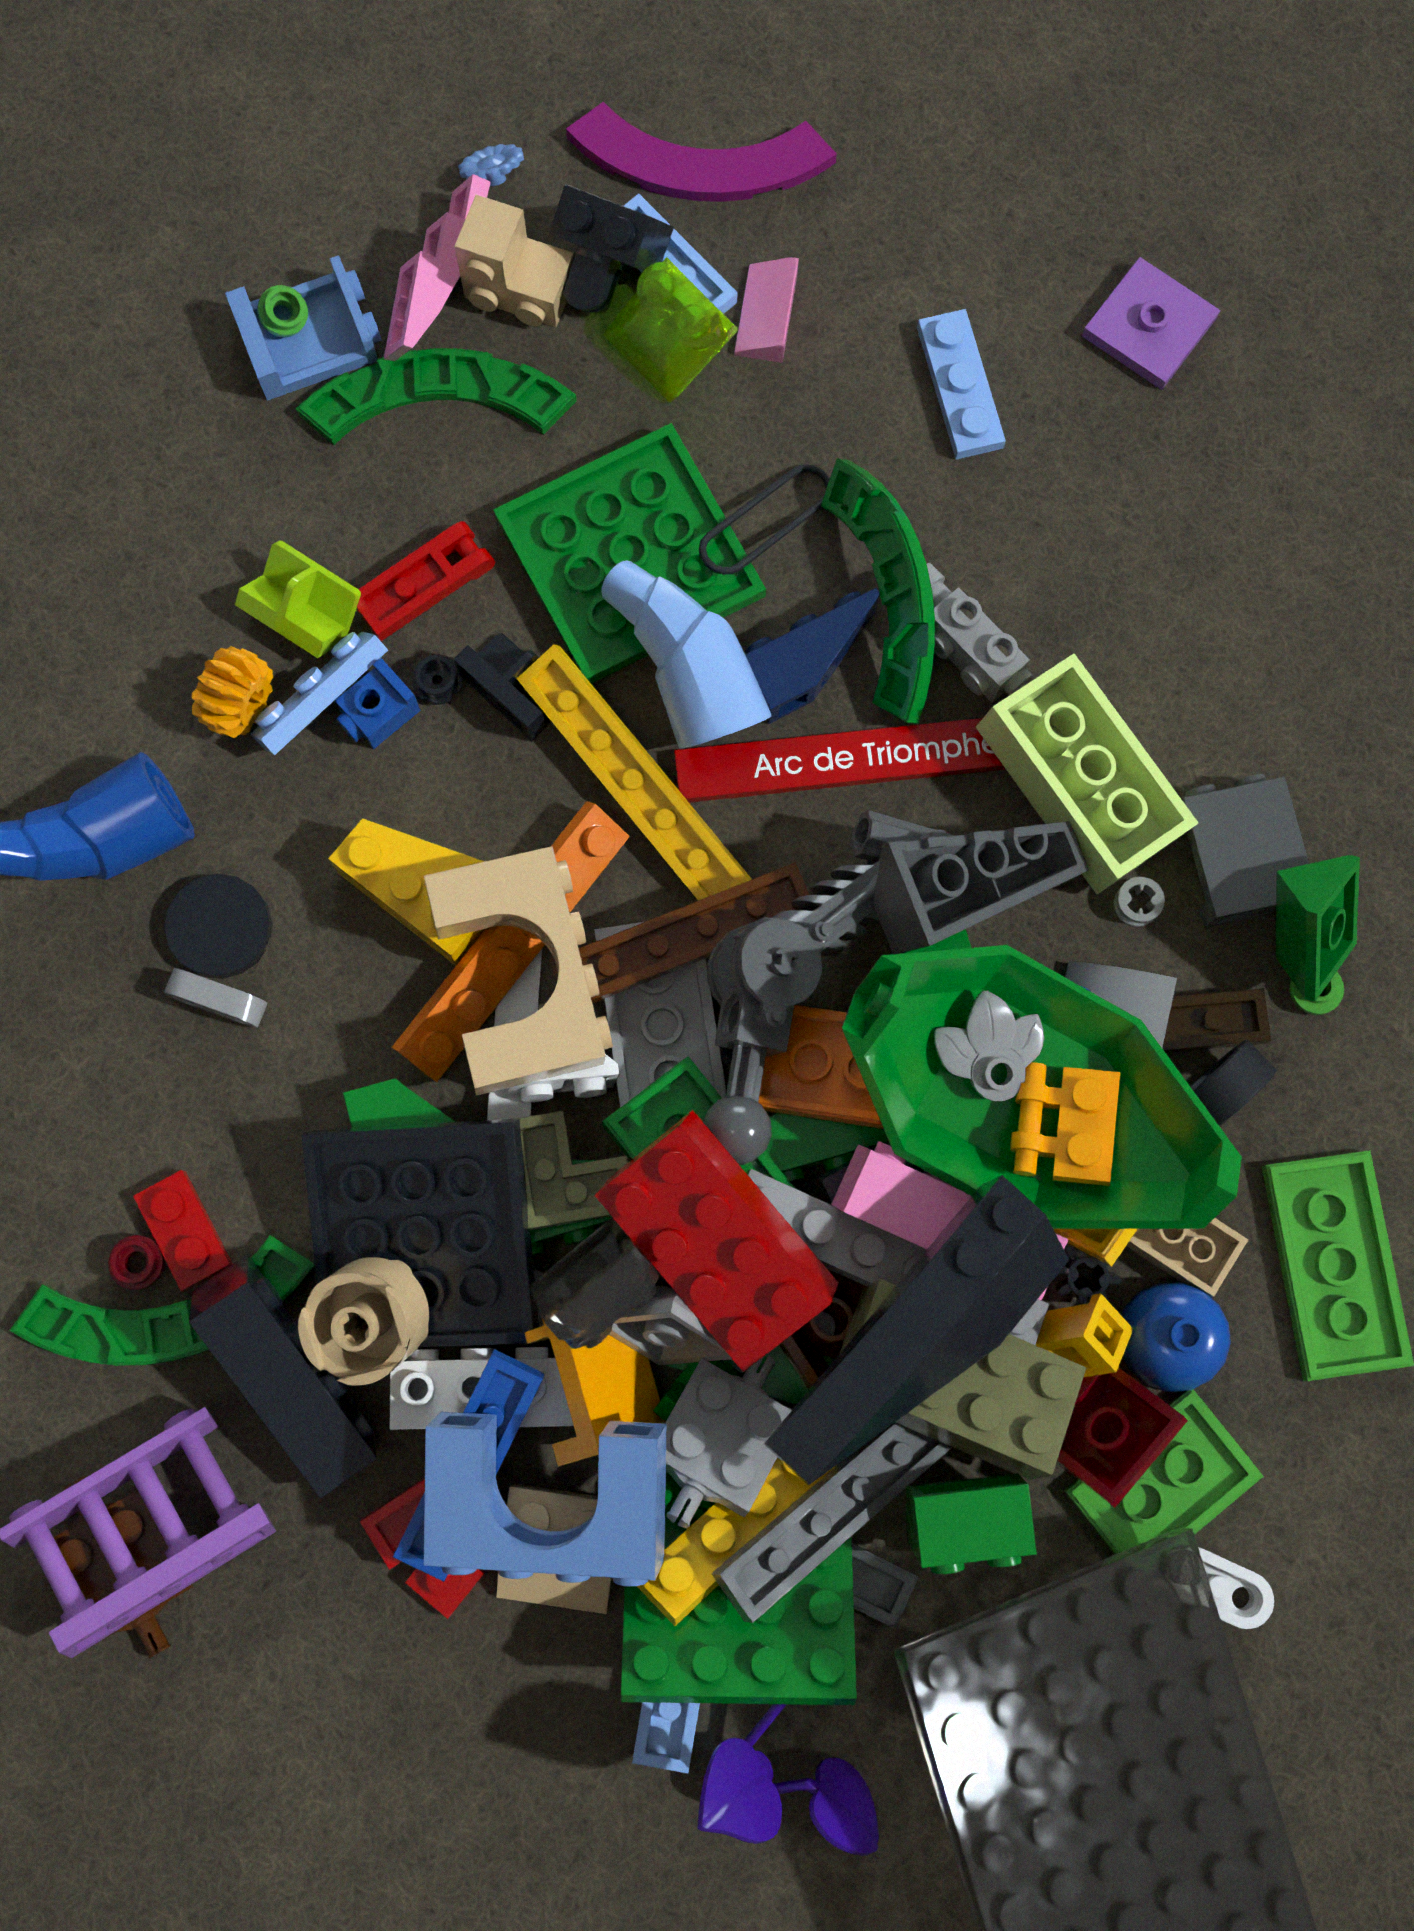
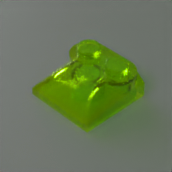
[603,257,739,403]

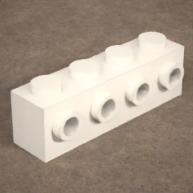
[390,1347,574,1430]

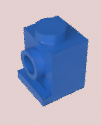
[335,658,421,749]

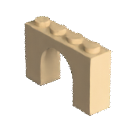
[424,846,613,1096]

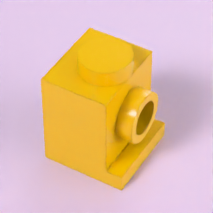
[1035,1293,1133,1377]

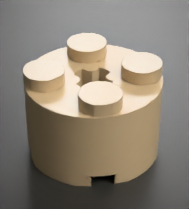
[298,1257,429,1386]

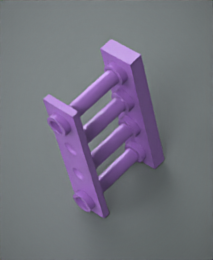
[0,1407,276,1658]

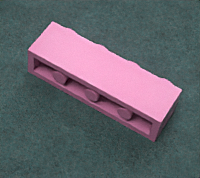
[831,1141,1068,1301]

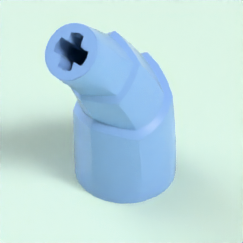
[602,560,772,749]

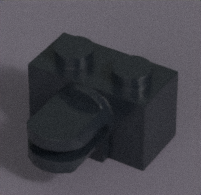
[549,184,674,314]

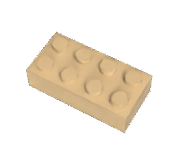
[1126,1218,1248,1297]

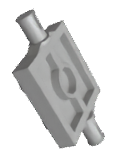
[665,1356,792,1528]

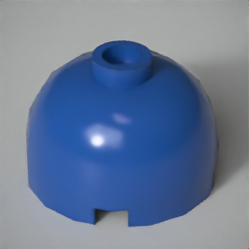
[1121,1282,1231,1392]

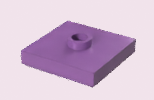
[1082,257,1221,390]

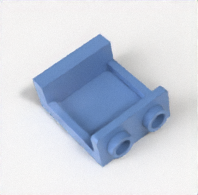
[225,255,382,401]

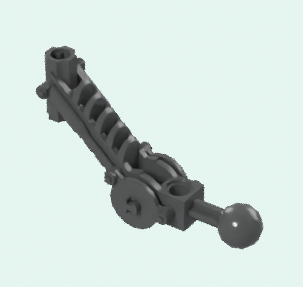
[703,810,955,1165]

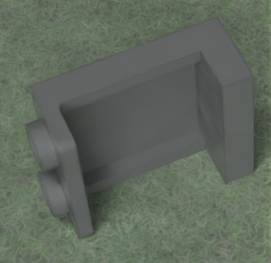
[1182,774,1309,928]

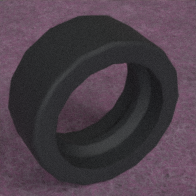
[1190,1040,1277,1126]

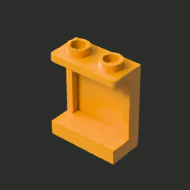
[524,1304,666,1467]

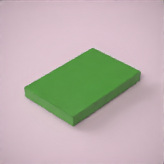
[1064,1389,1264,1582]

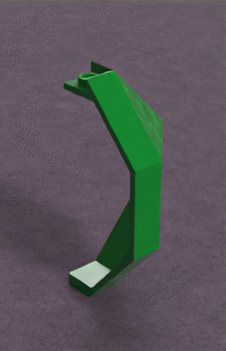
[842,945,1242,1229]

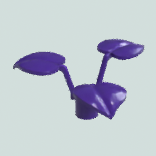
[697,1704,879,1856]

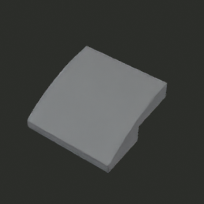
[1065,961,1177,1047]

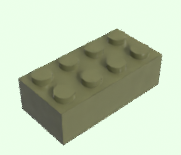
[839,1278,1087,1480]

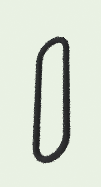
[699,464,830,575]

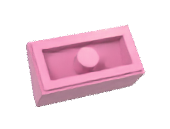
[734,257,799,363]

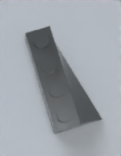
[873,821,1089,954]

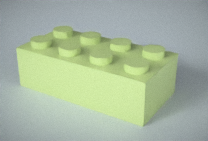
[976,654,1198,894]

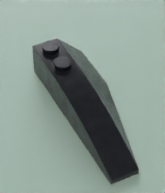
[764,1175,1069,1485]

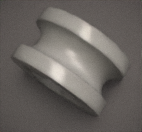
[1113,876,1165,927]

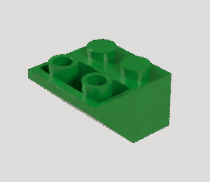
[906,1473,1037,1574]

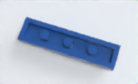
[393,1349,545,1581]

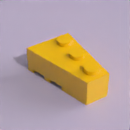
[328,818,485,966]

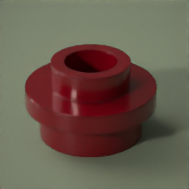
[108,1235,165,1290]

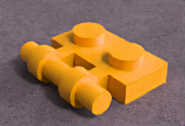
[1010,1062,1120,1186]

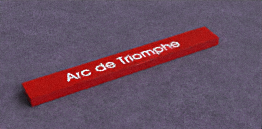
[674,718,1006,803]

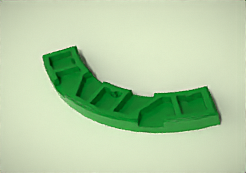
[295,348,577,445]
[821,458,935,723]
[9,1235,315,1366]

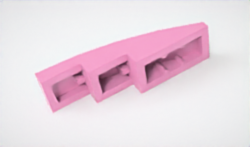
[384,174,491,361]

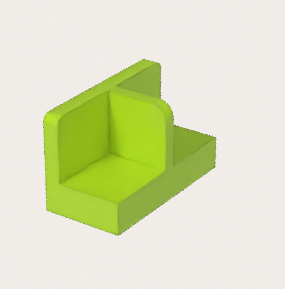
[235,540,361,658]

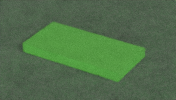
[1262,1151,1414,1381]

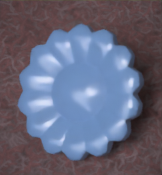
[458,144,524,186]

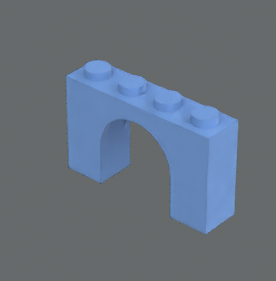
[424,1412,667,1586]

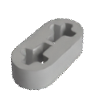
[164,968,268,1028]

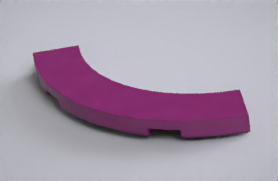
[566,102,837,202]

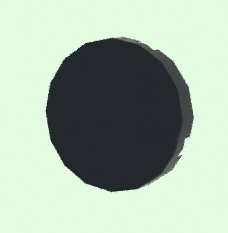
[164,874,273,979]

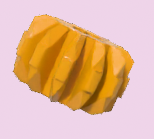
[192,646,273,738]

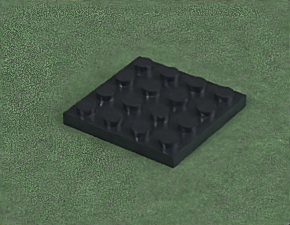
[301,1118,539,1347]

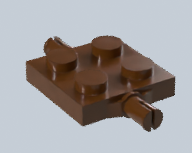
[54,1476,194,1659]

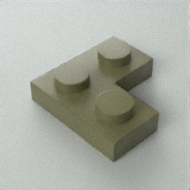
[517,1111,628,1230]

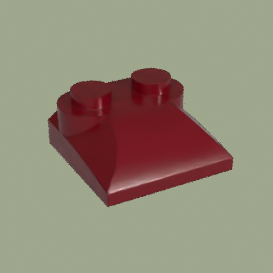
[1057,1367,1187,1508]

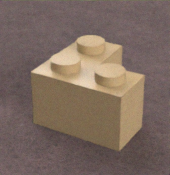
[454,195,574,327]

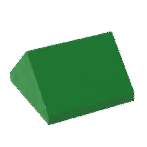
[1276,855,1360,1002]

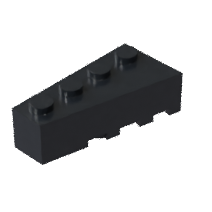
[189,1254,379,1499]

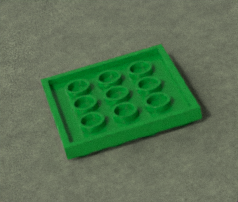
[493,423,766,684]
[621,1472,857,1705]

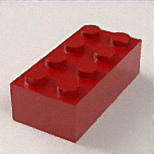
[594,1110,839,1372]

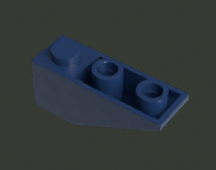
[745,588,880,724]

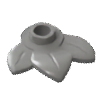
[934,991,1044,1101]

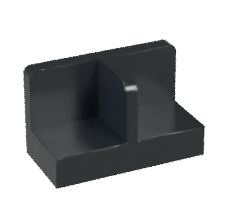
[454,633,552,742]

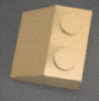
[496,1484,612,1614]

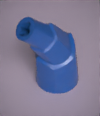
[0,752,195,881]

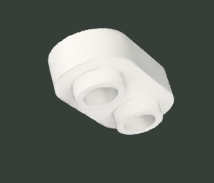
[1161,1545,1274,1629]

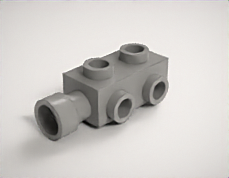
[927,563,1033,703]

